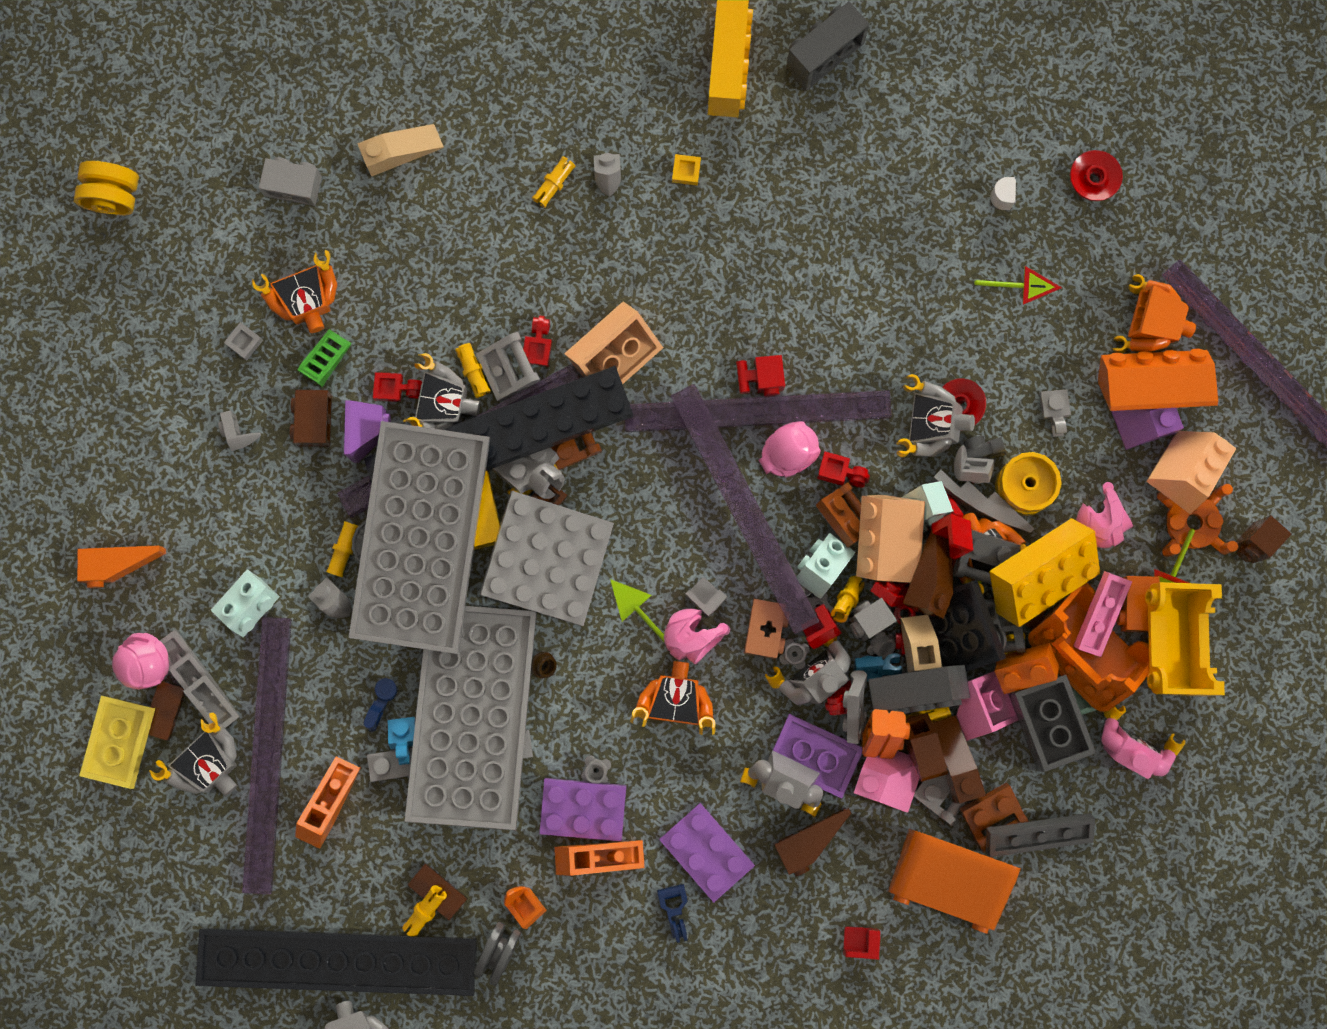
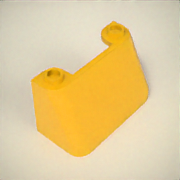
[1145,582,1225,696]

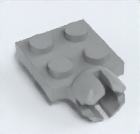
[491,448,565,499]

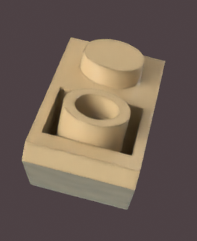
[900,615,942,673]

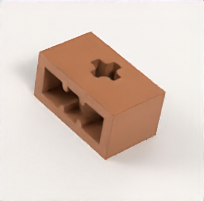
[744,599,790,660]

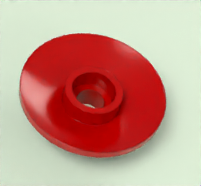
[1070,150,1123,201]
[942,378,986,431]

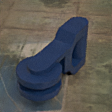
[364,678,397,732]
[657,884,688,943]

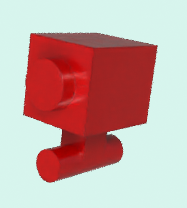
[736,355,785,397]

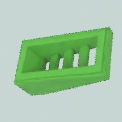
[297,329,351,387]

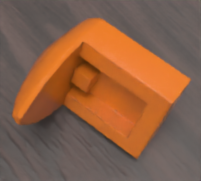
[504,886,547,929]

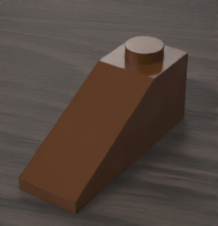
[903,529,953,619]
[932,715,986,804]
[773,808,851,877]

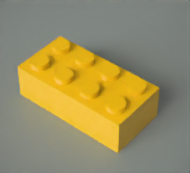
[707,0,753,118]
[989,518,1100,627]

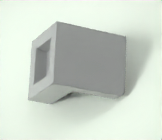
[685,577,727,618]

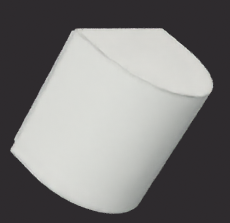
[990,177,1016,210]

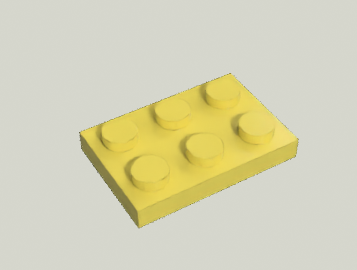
[79,696,155,789]

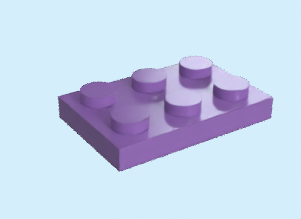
[773,714,862,799]
[540,778,627,841]
[659,803,755,902]

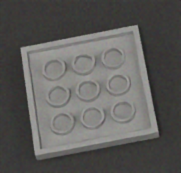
[479,491,614,626]

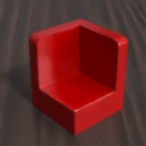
[932,514,973,559]
[801,604,842,649]
[843,926,881,960]

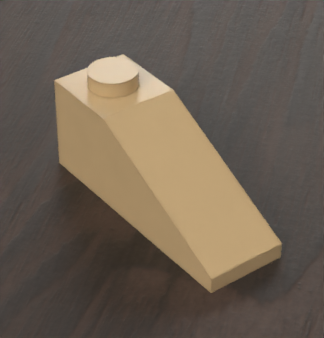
[357,124,444,176]

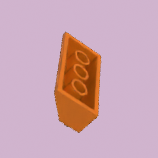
[1098,349,1218,411]

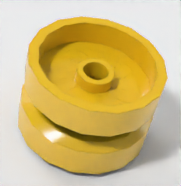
[73,161,139,216]
[995,452,1062,516]

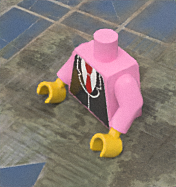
[1101,706,1185,779]

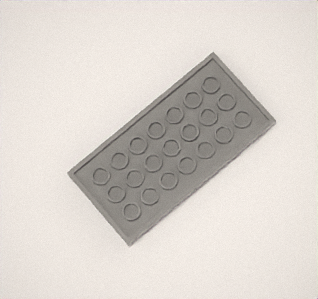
[349,421,490,654]
[405,606,537,831]

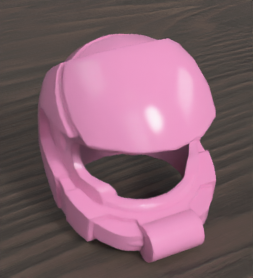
[758,421,821,478]
[1076,482,1133,548]
[664,609,730,664]
[112,633,169,690]

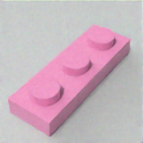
[1074,571,1132,657]

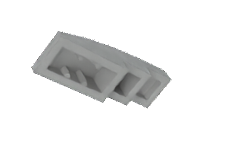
[930,470,1034,536]
[160,629,240,728]

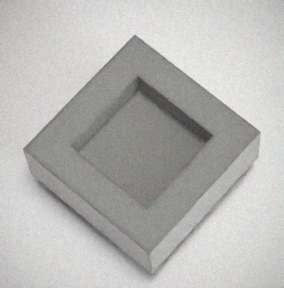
[224,322,263,361]

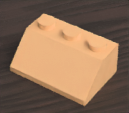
[564,302,663,384]
[1146,431,1236,514]
[856,495,925,583]

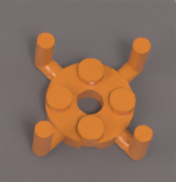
[1157,484,1238,557]

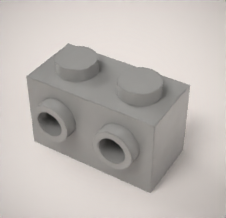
[259,157,322,206]
[848,598,897,642]

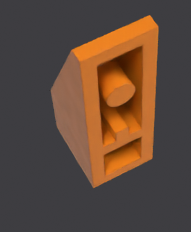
[77,546,166,588]
[295,756,360,849]
[554,840,644,876]

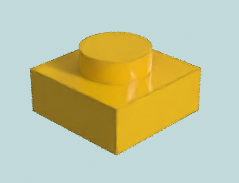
[672,154,701,186]

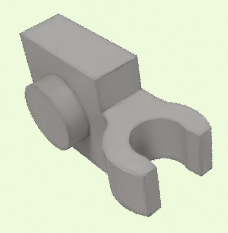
[1039,389,1071,437]

